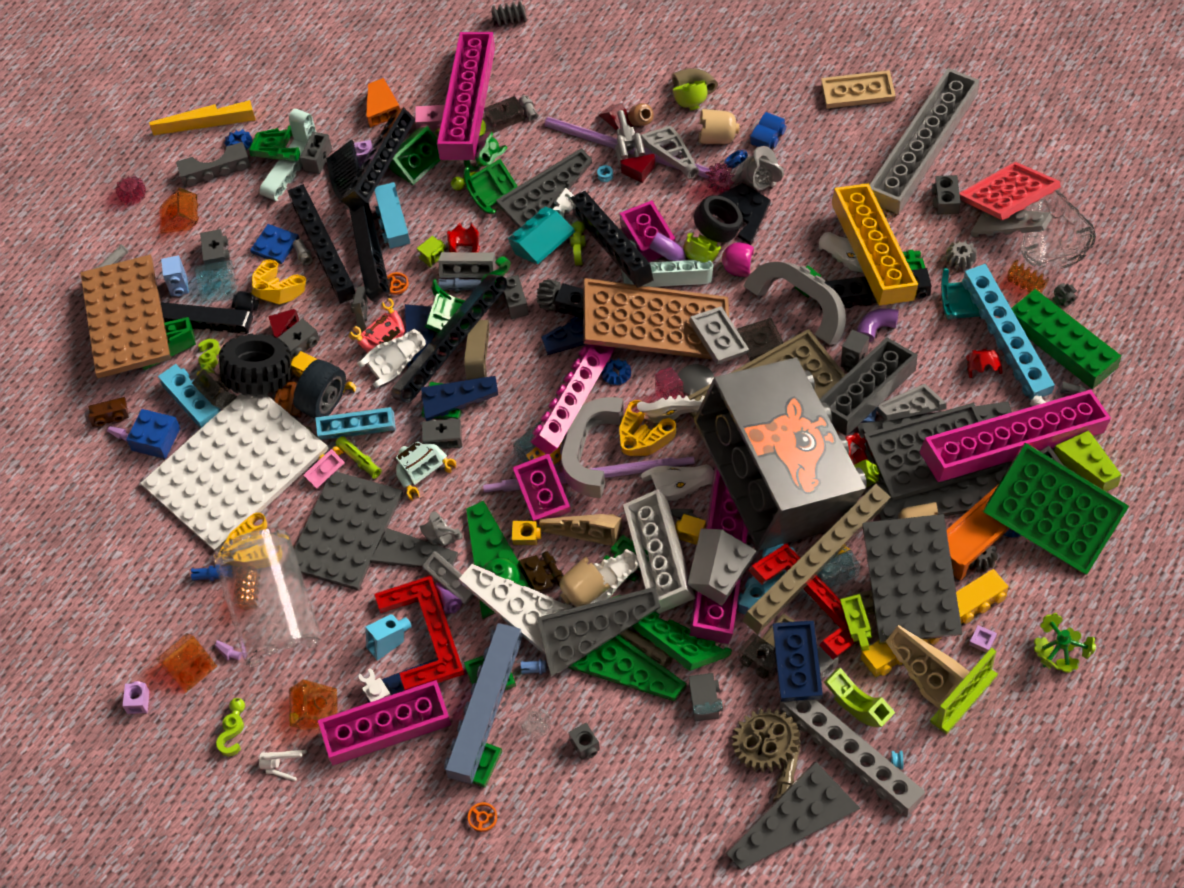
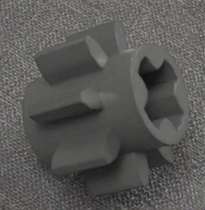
[1053,283,1077,306]

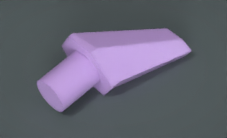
[107,426,129,442]
[215,640,242,661]

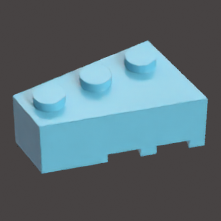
[375,182,411,249]

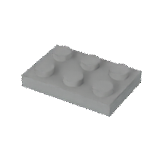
[689,306,749,365]

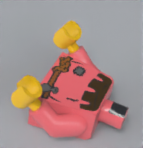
[349,298,405,353]

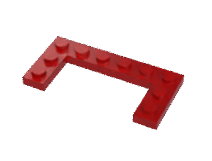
[748,544,858,660]
[374,576,465,690]

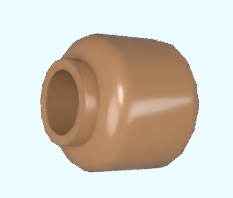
[628,103,654,127]

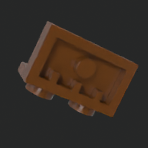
[88,397,129,427]

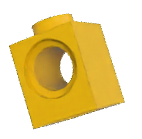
[291,351,317,377]
[675,514,706,545]
[512,521,541,545]

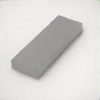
[422,551,474,605]

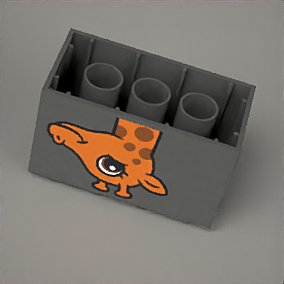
[694,357,867,551]

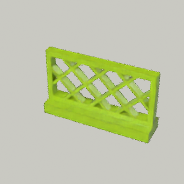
[930,647,998,734]

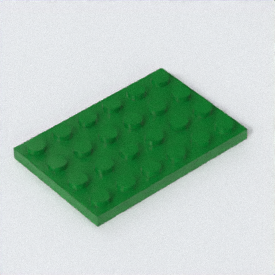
[982,443,1129,575]

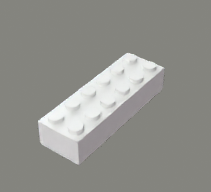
[623,489,695,614]

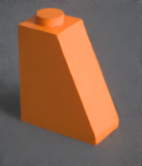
[366,78,400,128]

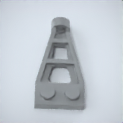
[641,126,699,179]

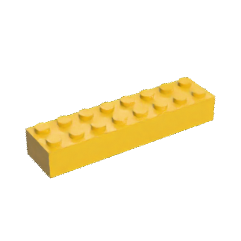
[831,183,918,306]

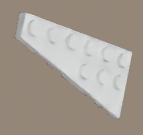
[458,564,573,655]

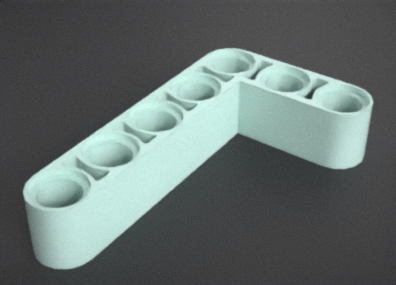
[259,109,316,201]
[621,240,713,287]

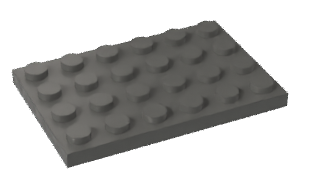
[864,403,1003,502]
[286,472,403,591]
[862,514,963,644]

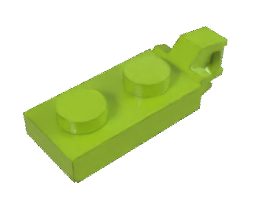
[840,594,872,651]

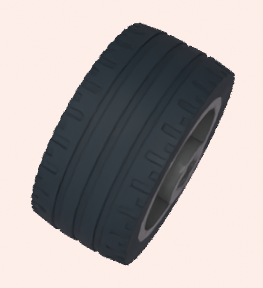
[293,359,346,418]

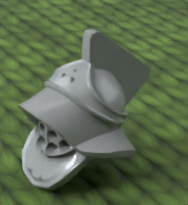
[731,146,784,190]

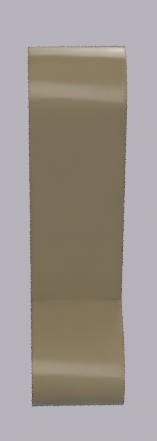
[465,320,489,380]

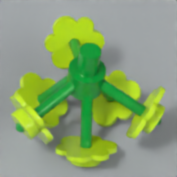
[1034,613,1096,673]

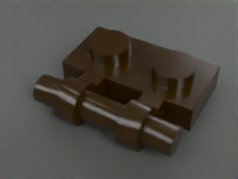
[518,551,563,593]

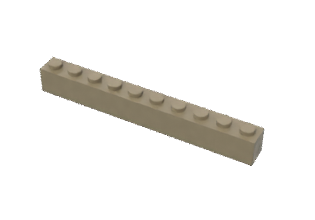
[742,484,891,635]

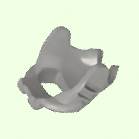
[419,512,463,546]

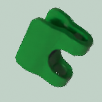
[464,131,507,171]

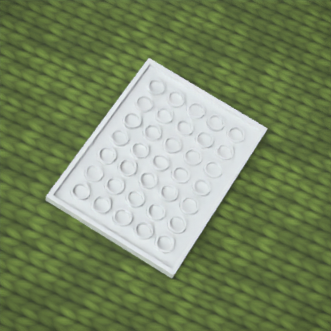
[140,393,328,552]

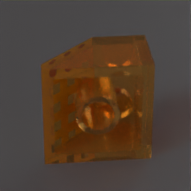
[160,187,199,234]
[289,679,338,730]

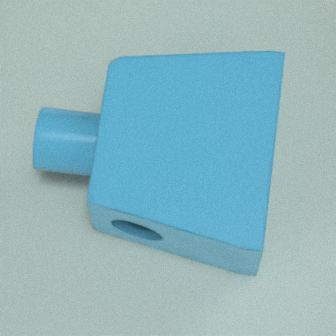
[365,614,411,661]

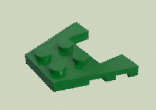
[249,125,301,161]

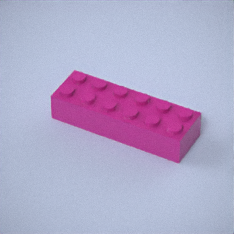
[318,680,451,766]

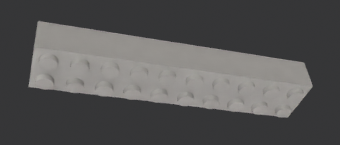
[870,68,980,215]

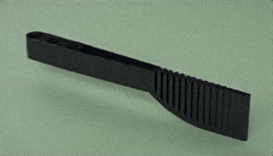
[326,140,390,302]

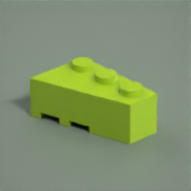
[1054,430,1122,492]

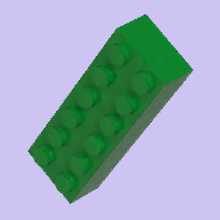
[1011,289,1121,390]

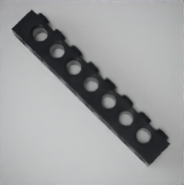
[341,107,415,212]
[287,184,355,304]
[570,191,654,288]

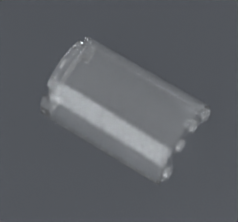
[213,529,323,668]

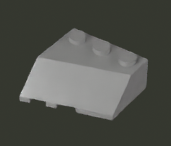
[687,529,756,606]

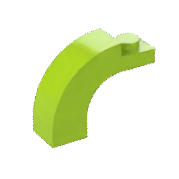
[823,668,895,727]

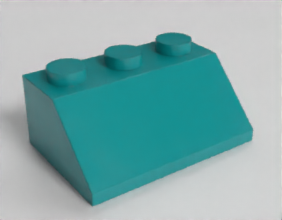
[508,206,575,264]

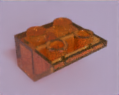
[156,633,217,692]

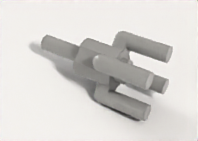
[615,110,645,167]

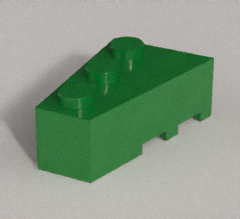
[142,317,196,370]

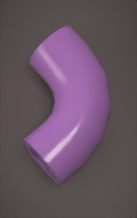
[649,232,686,261]
[857,308,899,343]

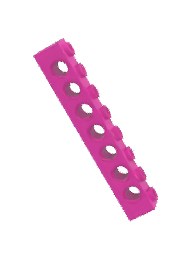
[530,344,615,454]

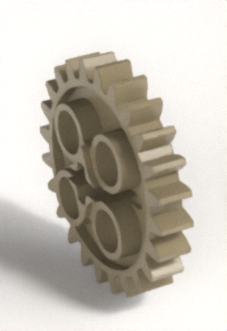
[732,708,801,773]

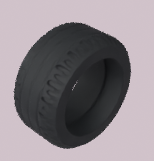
[694,195,743,242]

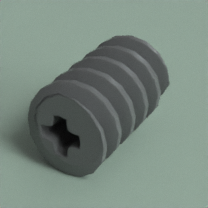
[491,1,527,26]

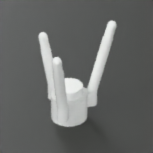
[259,750,307,781]

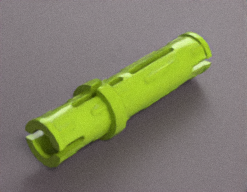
[335,436,382,479]

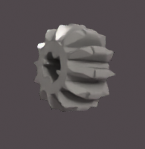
[946,240,977,271]

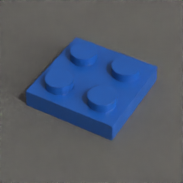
[250,224,299,264]

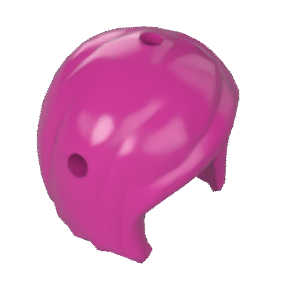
[722,243,754,277]

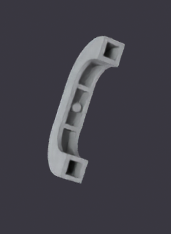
[743,262,846,344]
[560,397,624,498]

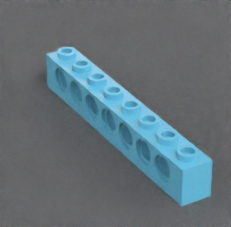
[962,264,1055,400]

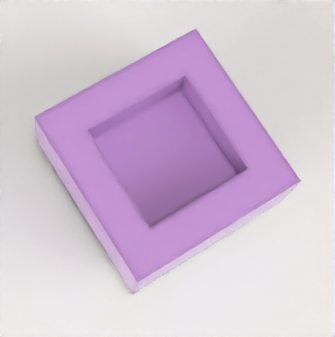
[969,625,997,653]

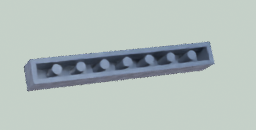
[444,623,523,784]

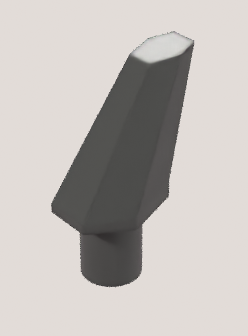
[671,509,698,519]

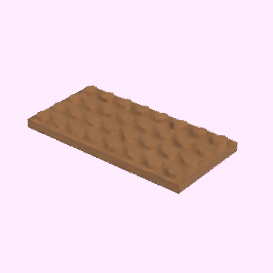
[80,254,171,379]
[583,278,730,362]

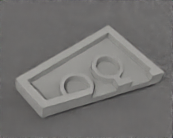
[876,384,947,421]

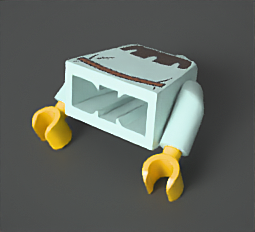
[396,442,456,501]

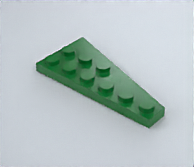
[466,500,531,620]
[609,595,732,671]
[568,635,687,701]

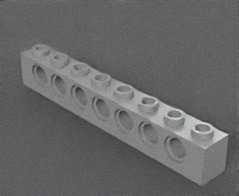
[780,699,925,817]

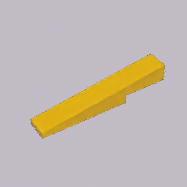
[149,100,256,136]

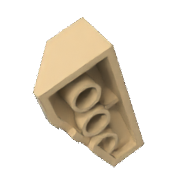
[539,514,622,546]

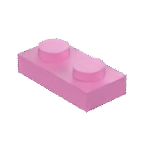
[303,449,345,489]

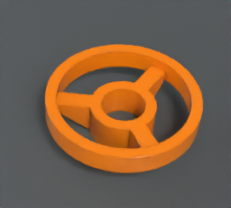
[387,272,409,295]
[468,802,498,832]

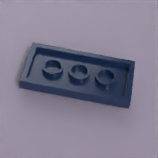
[772,620,823,702]

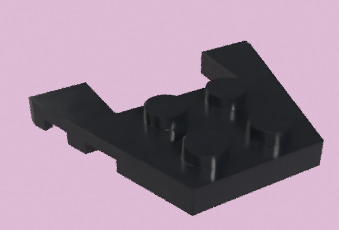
[696,183,771,245]

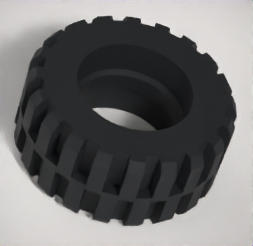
[219,333,291,396]

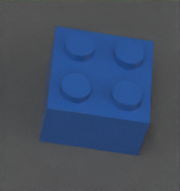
[126,409,181,459]

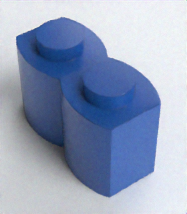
[750,112,787,149]

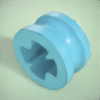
[597,165,613,182]
[891,751,904,770]

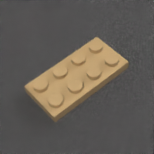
[821,70,896,109]

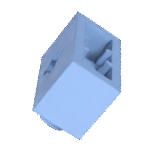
[161,255,189,296]

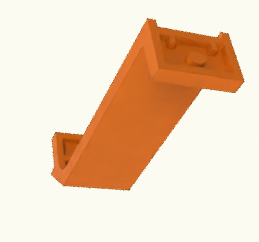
[946,485,1010,581]

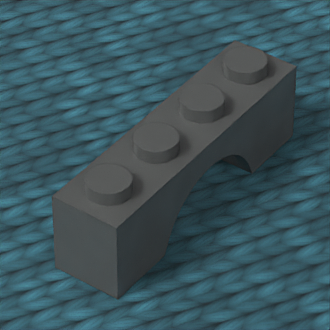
[176,142,251,187]

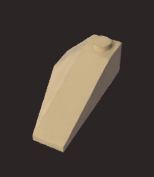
[886,625,970,709]

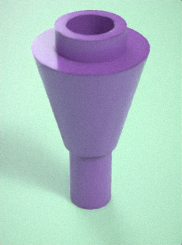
[435,582,462,614]

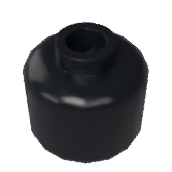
[232,291,259,314]

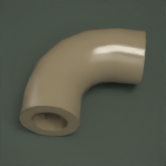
[671,68,718,94]

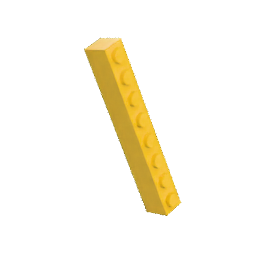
[861,569,1009,678]

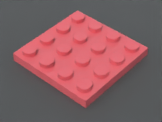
[959,162,1061,220]

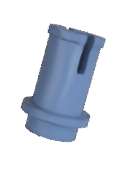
[521,658,547,675]

